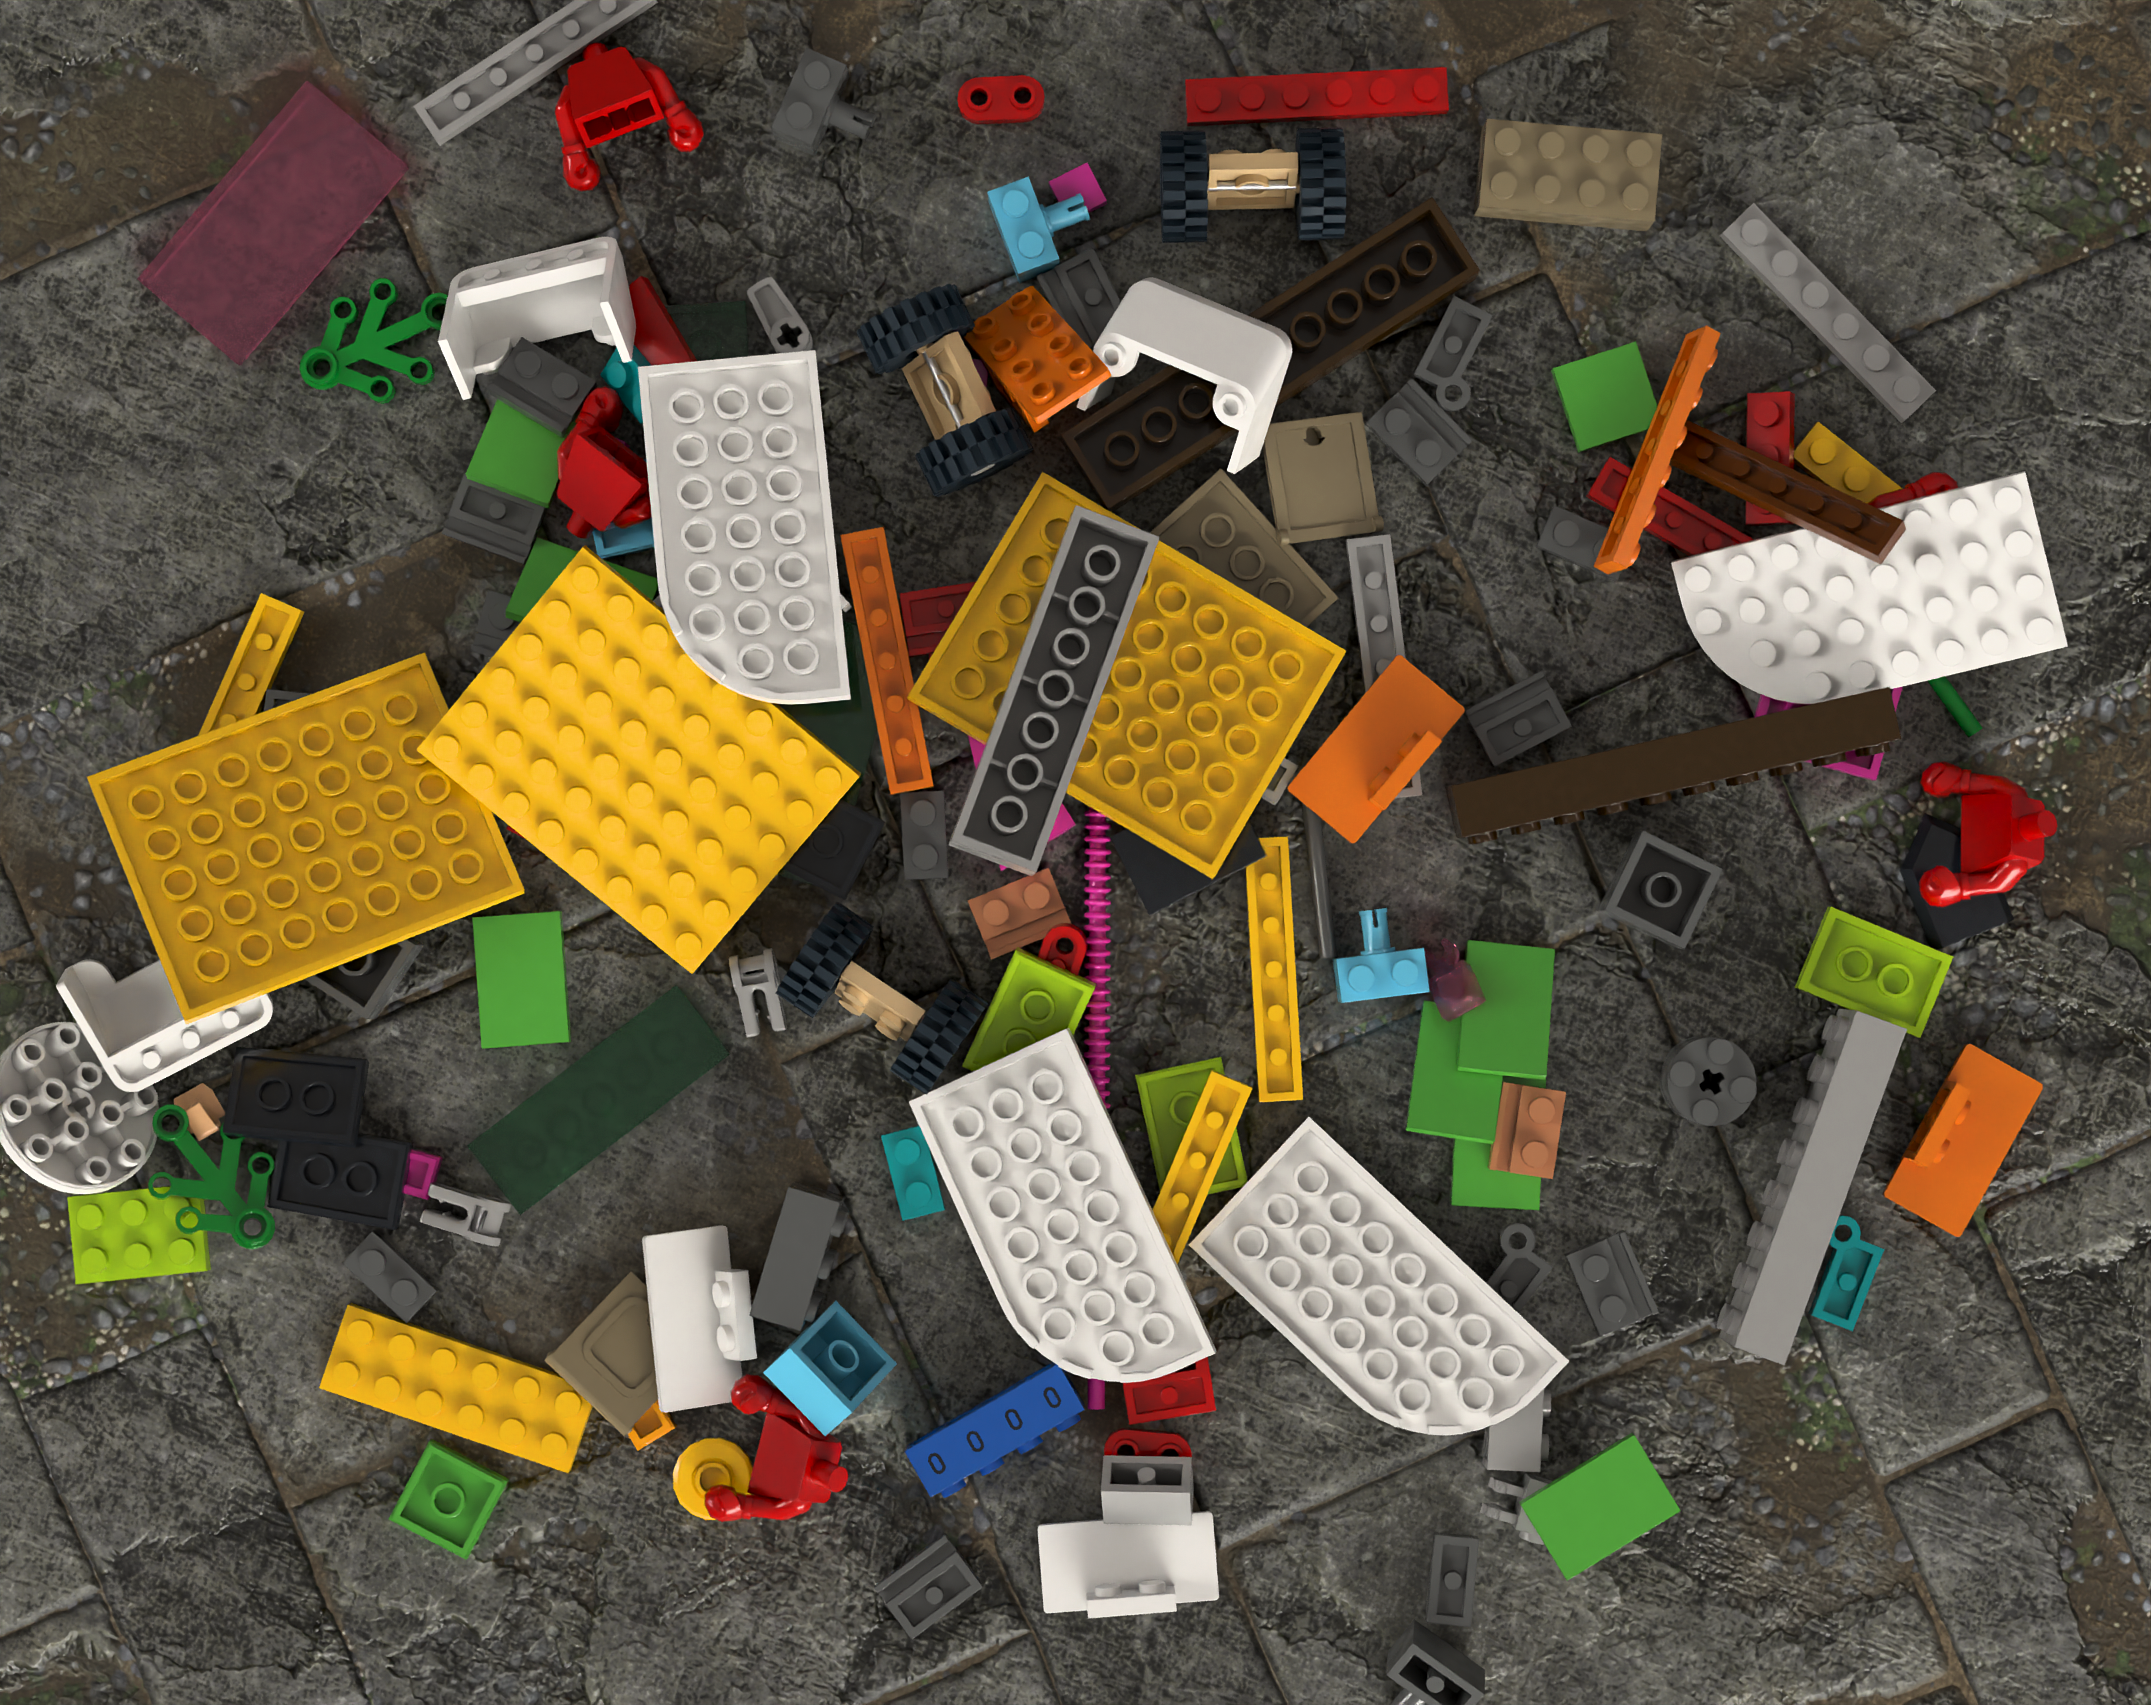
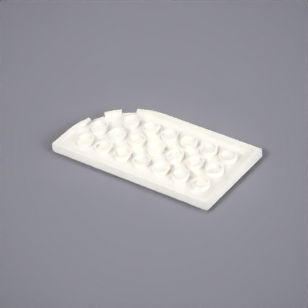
[638,350,851,704]
[1671,471,2068,704]
[909,1028,1217,1383]
[1189,1117,1569,1435]

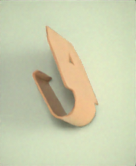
[174,1083,225,1141]

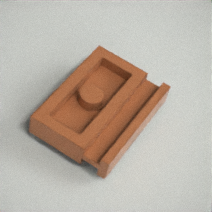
[968,868,1071,960]
[1488,1082,1566,1179]

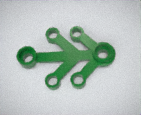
[300,278,448,404]
[148,1104,275,1249]

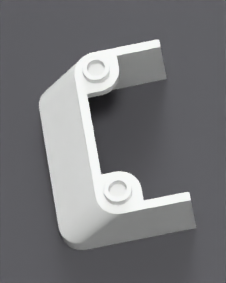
[438,237,636,400]
[1077,277,1292,474]

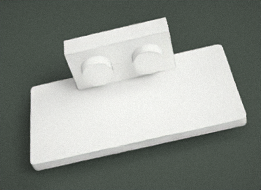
[642,1225,757,1413]
[1037,1511,1219,1618]

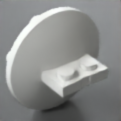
[0,1022,159,1194]

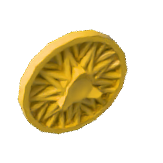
[673,1437,753,1520]

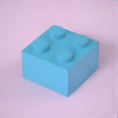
[763,1301,897,1436]

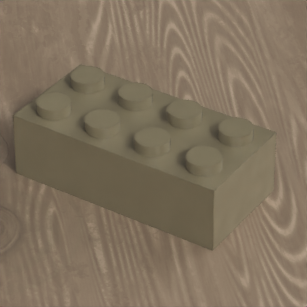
[1474,119,1662,231]

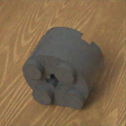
[1660,1036,1757,1126]

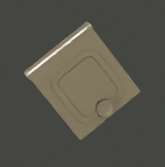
[1262,412,1384,545]
[544,1271,658,1436]

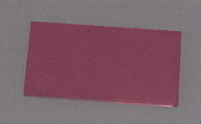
[137,81,409,366]

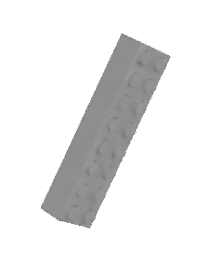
[948,505,1160,876]
[1717,1009,1907,1365]

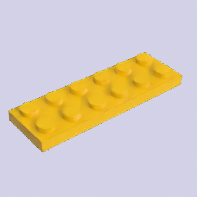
[319,1303,593,1473]

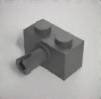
[771,48,876,156]
[1386,1619,1485,1705]

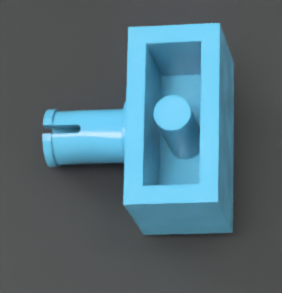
[987,176,1090,283]
[1333,908,1430,1003]

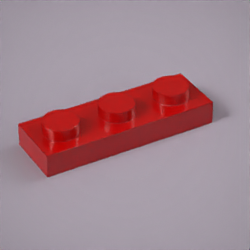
[1746,391,1795,526]

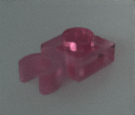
[1424,938,1486,1022]

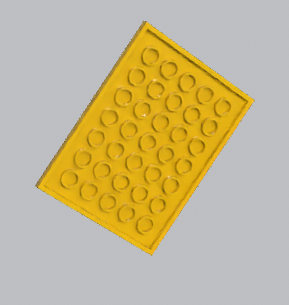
[907,472,1346,879]
[417,545,861,974]
[87,652,524,1024]

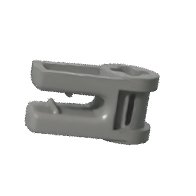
[747,277,813,354]
[729,948,787,1038]
[419,1182,512,1246]

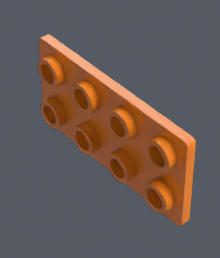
[963,286,1111,433]
[1287,655,1465,843]
[1882,1044,2043,1237]

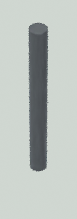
[1301,802,1337,958]

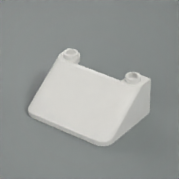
[56,959,273,1092]

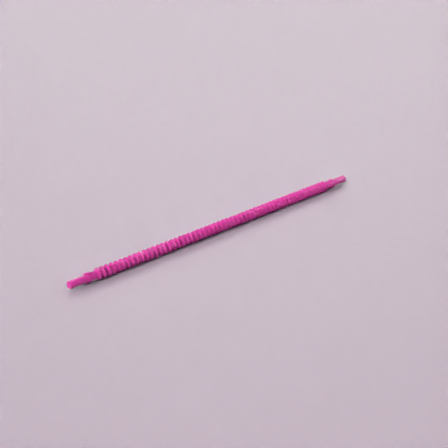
[1084,807,1111,1410]

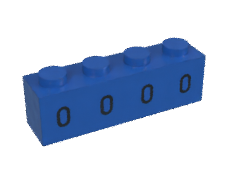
[905,1362,1085,1498]

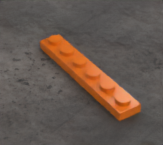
[1594,325,1721,574]
[840,527,934,795]

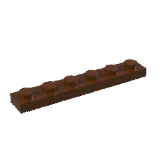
[1669,420,1906,564]

